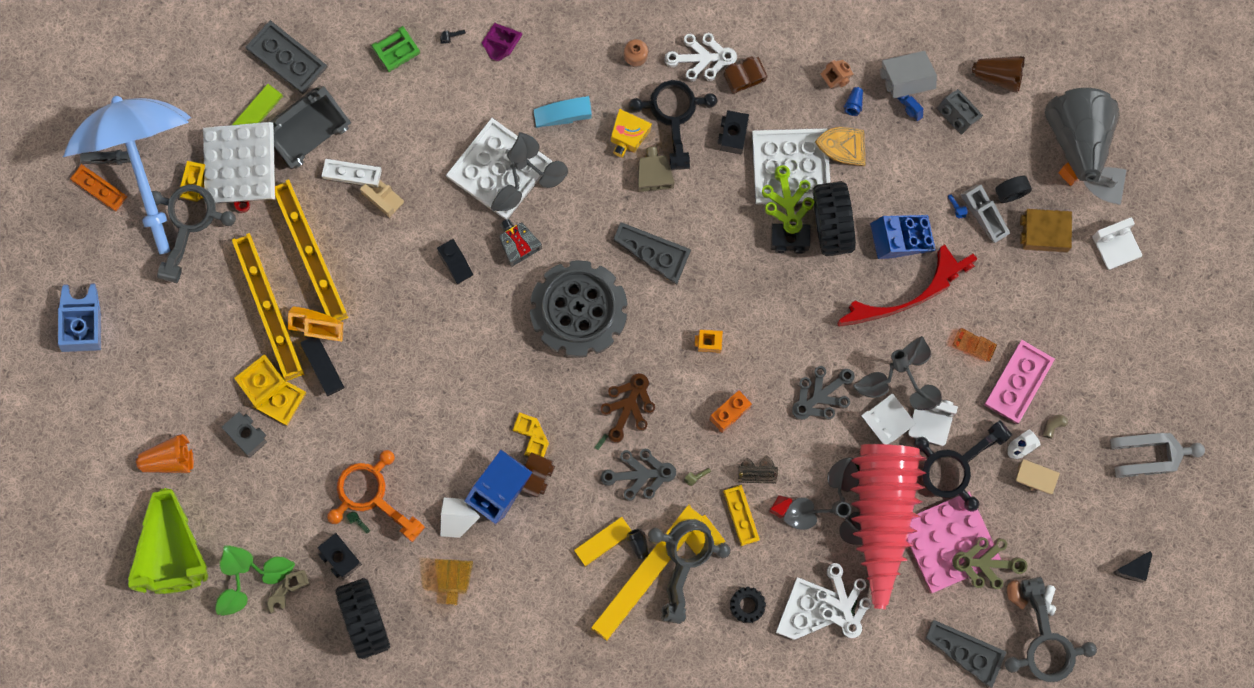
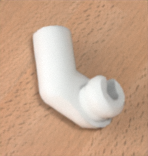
[1042,585,1056,616]

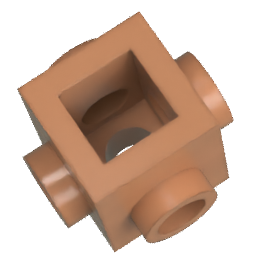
[820,60,854,88]

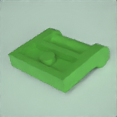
[371,26,420,72]

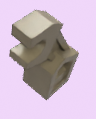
[267,570,310,614]

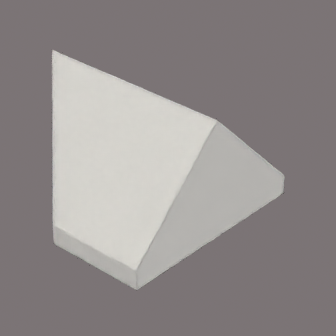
[440,497,480,538]

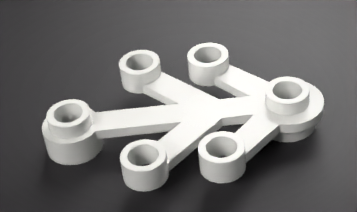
[665,33,737,82]
[816,563,872,638]

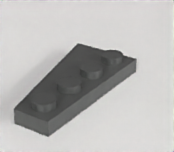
[614,222,691,285]
[925,620,1006,688]

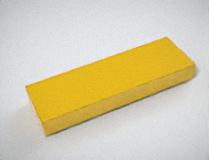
[723,485,760,547]
[574,517,632,567]

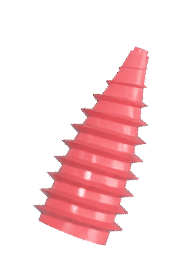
[851,444,927,609]

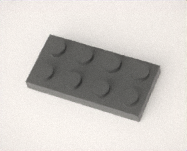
[246,20,328,94]

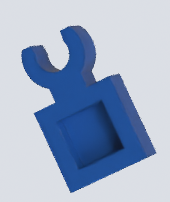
[897,95,924,121]

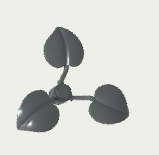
[491,132,569,211]
[854,336,942,410]
[783,457,863,545]

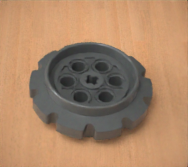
[530,260,628,358]

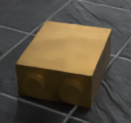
[1020,209,1072,252]

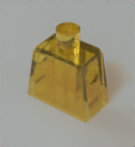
[435,559,474,605]

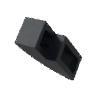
[300,337,345,397]

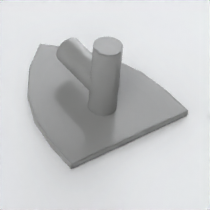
[1083,167,1126,205]

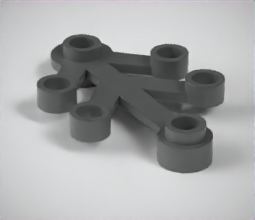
[792,366,855,420]
[601,448,676,501]

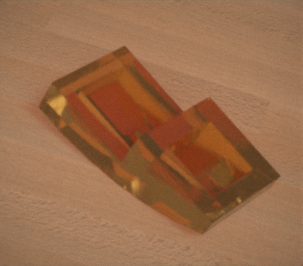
[952,328,997,362]

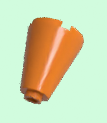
[136,434,194,473]

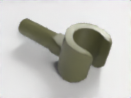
[684,468,711,486]

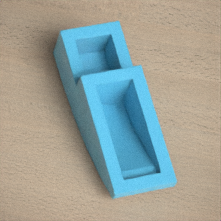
[534,96,592,128]

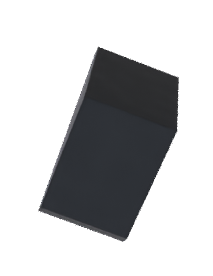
[1113,551,1153,583]

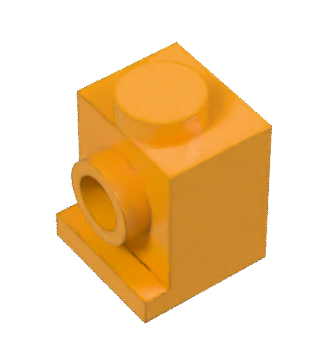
[694,330,723,353]

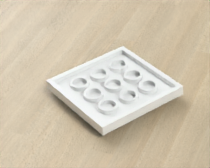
[446,118,552,220]
[203,122,275,204]
[752,129,830,205]

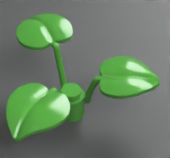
[215,545,295,616]

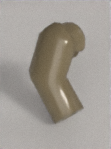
[1043,415,1068,439]

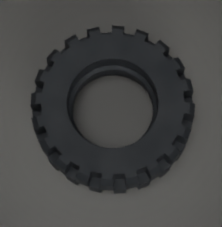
[813,181,856,256]
[335,578,391,659]

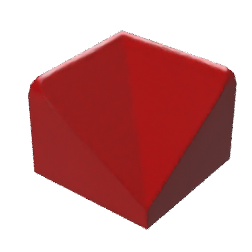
[769,495,792,518]

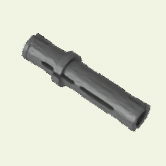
[80,150,140,165]

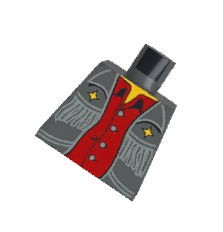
[499,219,542,267]

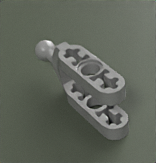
[1110,433,1205,478]

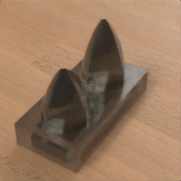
[738,455,778,484]

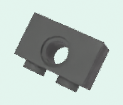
[222,412,267,458]

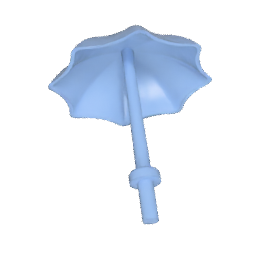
[63,96,192,255]

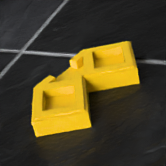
[512,412,549,457]

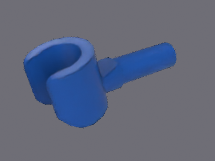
[948,194,968,218]

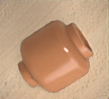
[624,39,648,67]

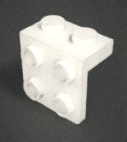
[908,400,958,446]

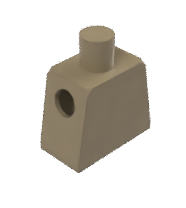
[638,147,674,192]

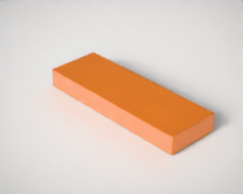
[70,164,127,211]

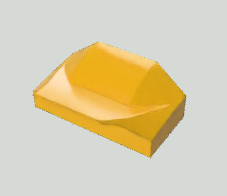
[179,161,205,202]

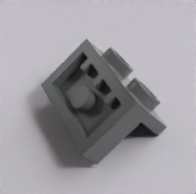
[937,89,983,135]

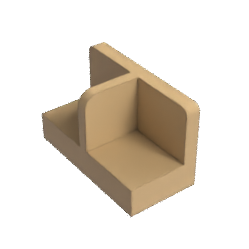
[360,180,404,218]
[1016,459,1060,495]

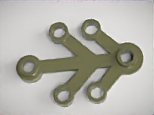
[952,537,1027,589]

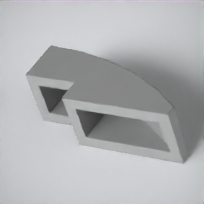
[961,184,1010,243]

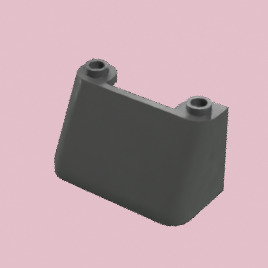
[270,86,351,169]

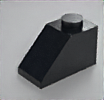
[437,239,474,285]

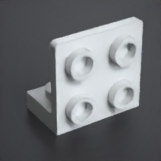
[1092,217,1142,270]
[861,394,916,445]

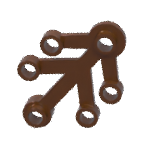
[600,373,655,443]

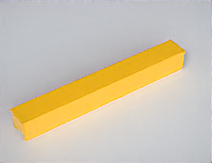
[275,179,349,321]
[232,233,304,381]
[591,504,703,640]

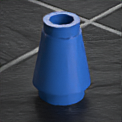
[844,87,863,116]

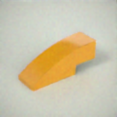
[288,306,343,342]

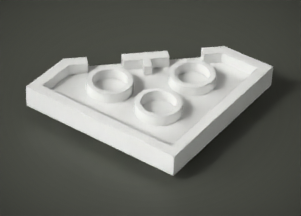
[776,577,848,640]

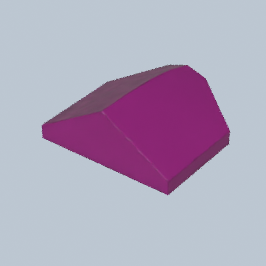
[482,22,523,62]

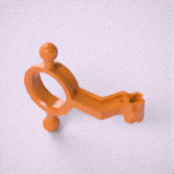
[327,450,425,542]

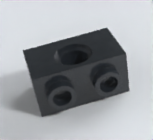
[717,110,749,155]
[771,224,810,254]
[317,533,362,579]

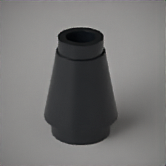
[627,528,649,559]

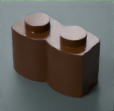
[724,56,768,94]
[521,452,555,497]

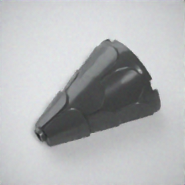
[1045,88,1120,182]

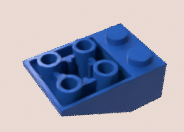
[870,215,936,259]
[465,450,533,524]

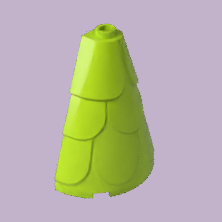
[128,488,208,594]

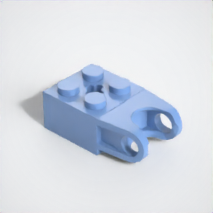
[58,283,101,352]

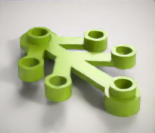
[762,165,814,234]

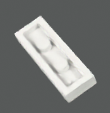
[322,159,382,188]

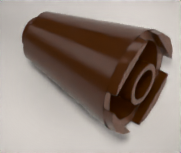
[972,56,1025,93]

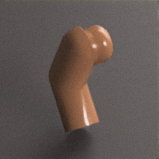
[1007,580,1028,610]

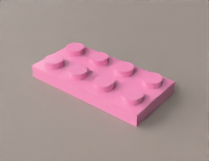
[984,340,1055,424]

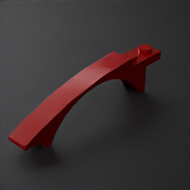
[837,244,977,327]

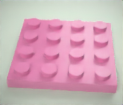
[907,491,1001,594]

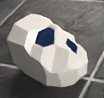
[1008,429,1041,459]

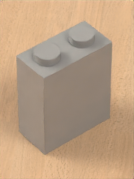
[880,51,937,98]

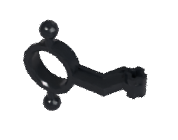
[629,80,718,170]
[914,420,1013,512]

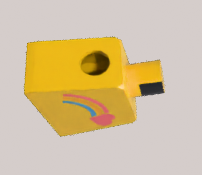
[611,109,652,158]

